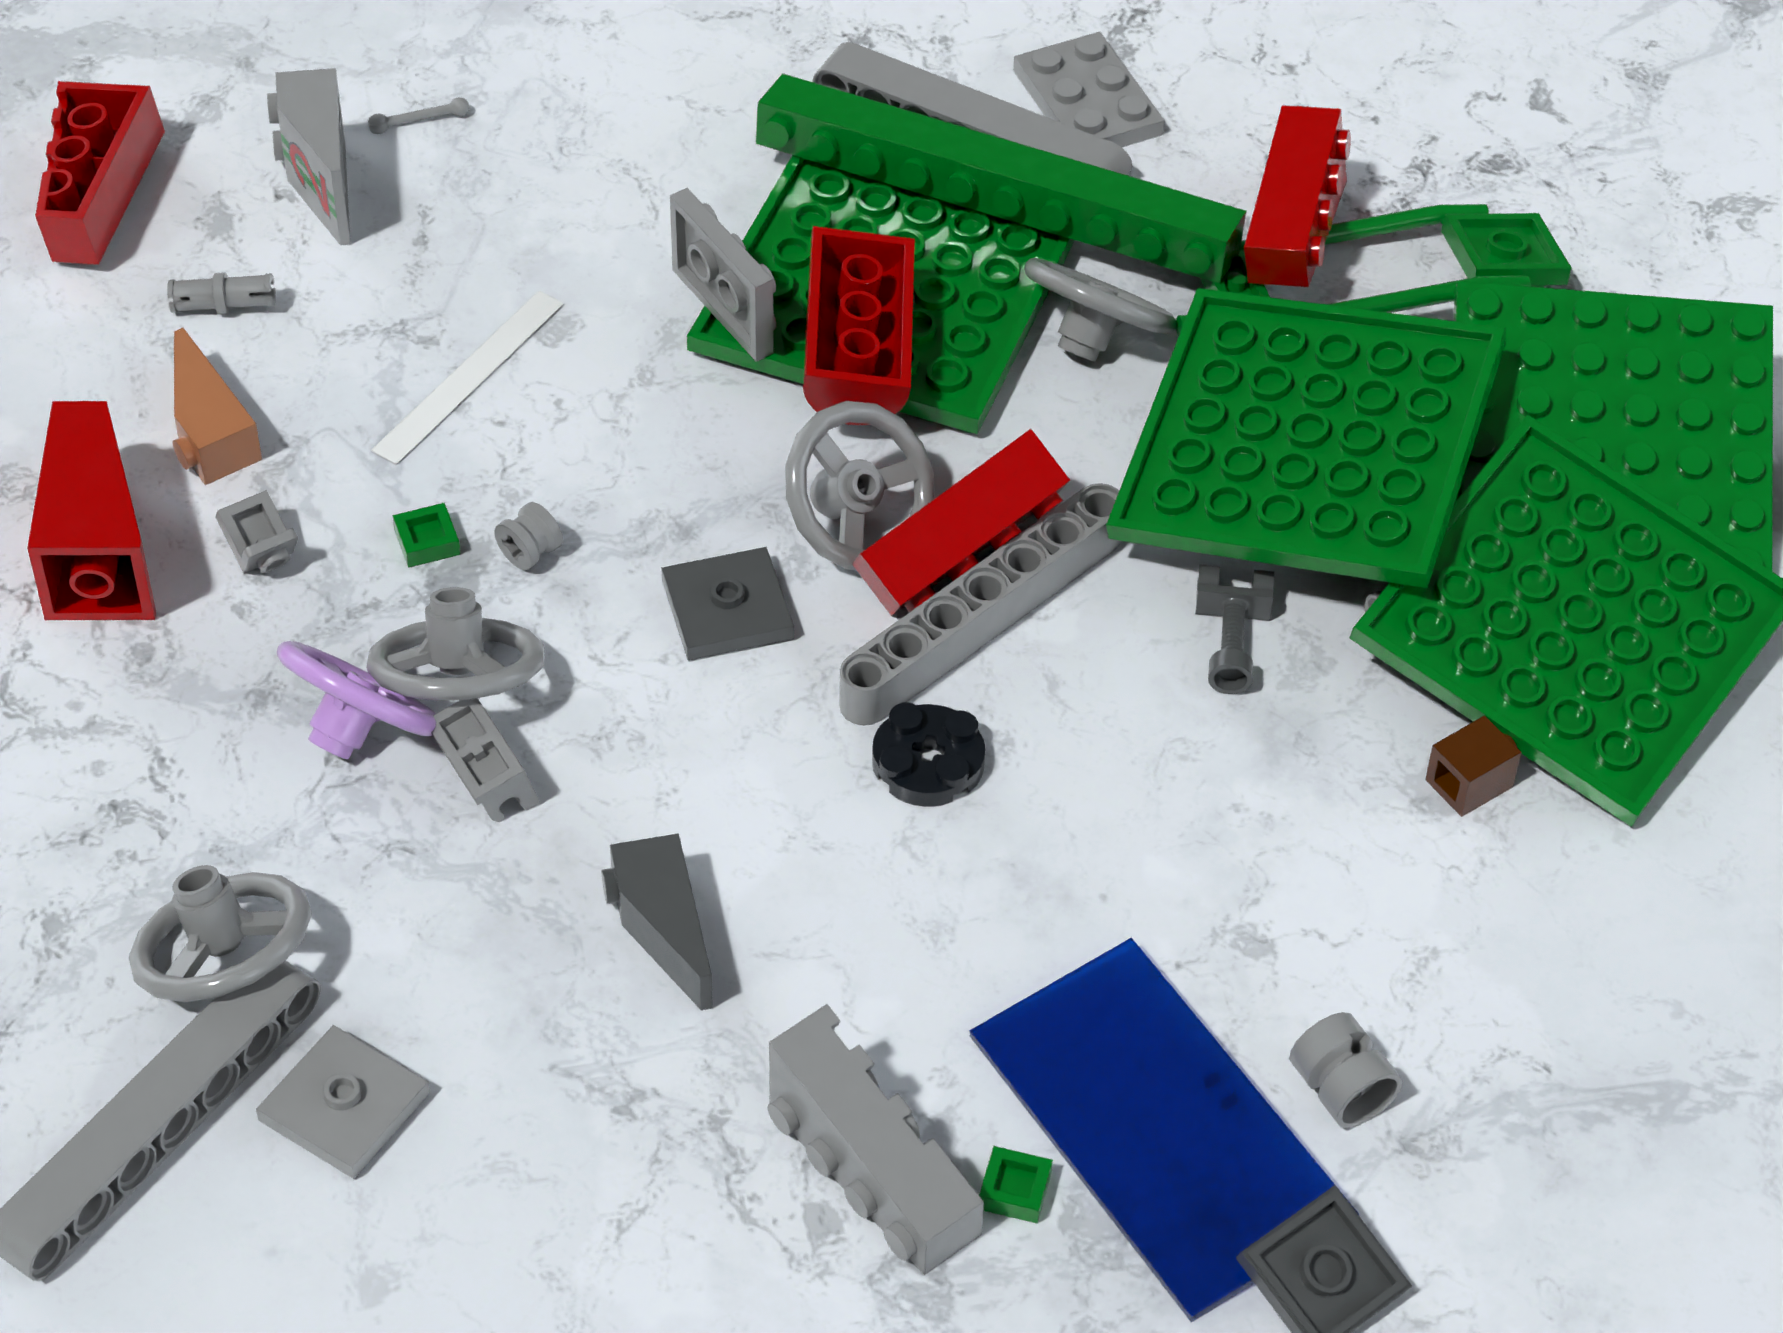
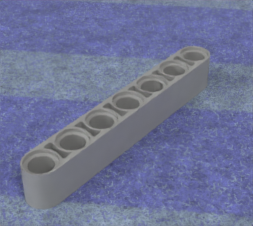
[812,42,1132,175]
[839,483,1121,726]
[0,961,321,1281]

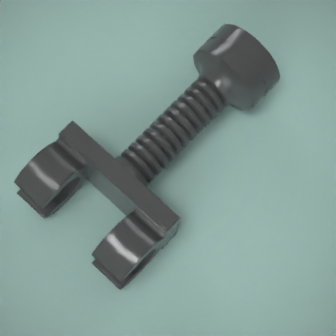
[1195,565,1274,694]

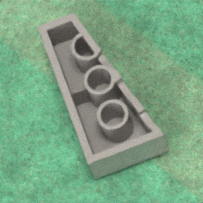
[767,1004,984,1275]

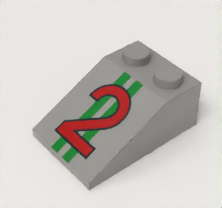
[267,68,350,245]

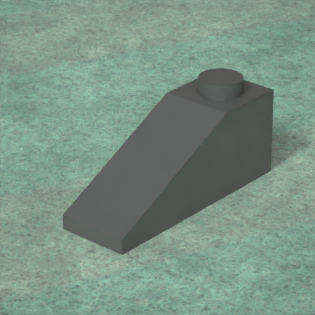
[601,833,713,1010]

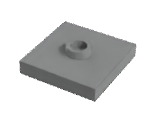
[256,1025,430,1179]

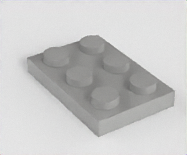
[1013,31,1165,147]
[670,188,776,362]

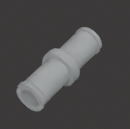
[167,272,276,314]

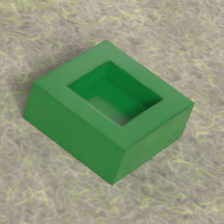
[392,502,461,568]
[979,1146,1053,1224]

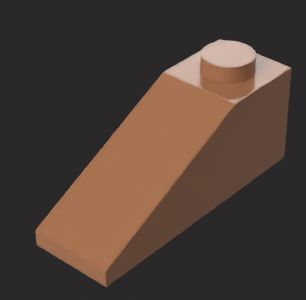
[173,328,262,485]

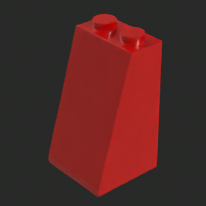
[27,401,156,620]

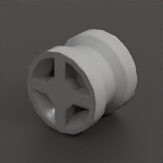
[494,502,563,570]

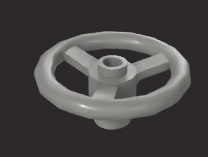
[1024,258,1177,361]
[785,401,935,570]
[366,587,545,701]
[128,865,312,1002]

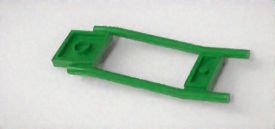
[1145,204,1572,336]

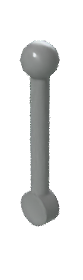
[368,97,469,134]

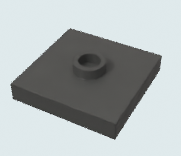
[661,547,794,661]
[1236,1185,1412,1333]

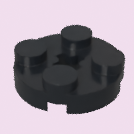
[872,702,985,807]

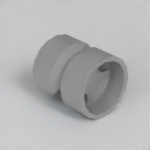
[1289,1012,1402,1128]

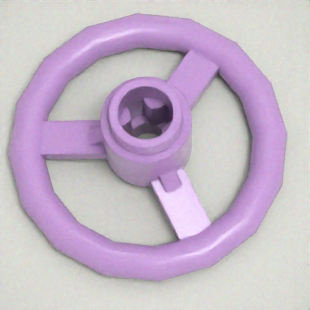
[277,641,436,759]

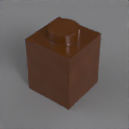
[1425,715,1522,817]

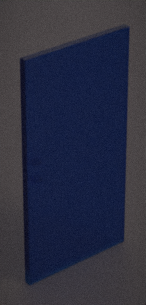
[969,937,1359,1322]

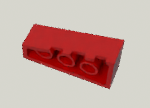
[35,81,165,265]
[1244,105,1351,287]
[852,429,1070,616]

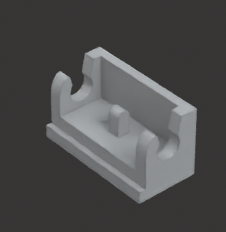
[432,698,540,822]

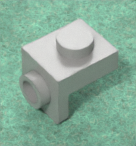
[215,490,298,574]

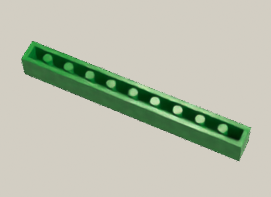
[756,73,1246,284]

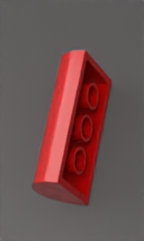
[803,226,915,425]

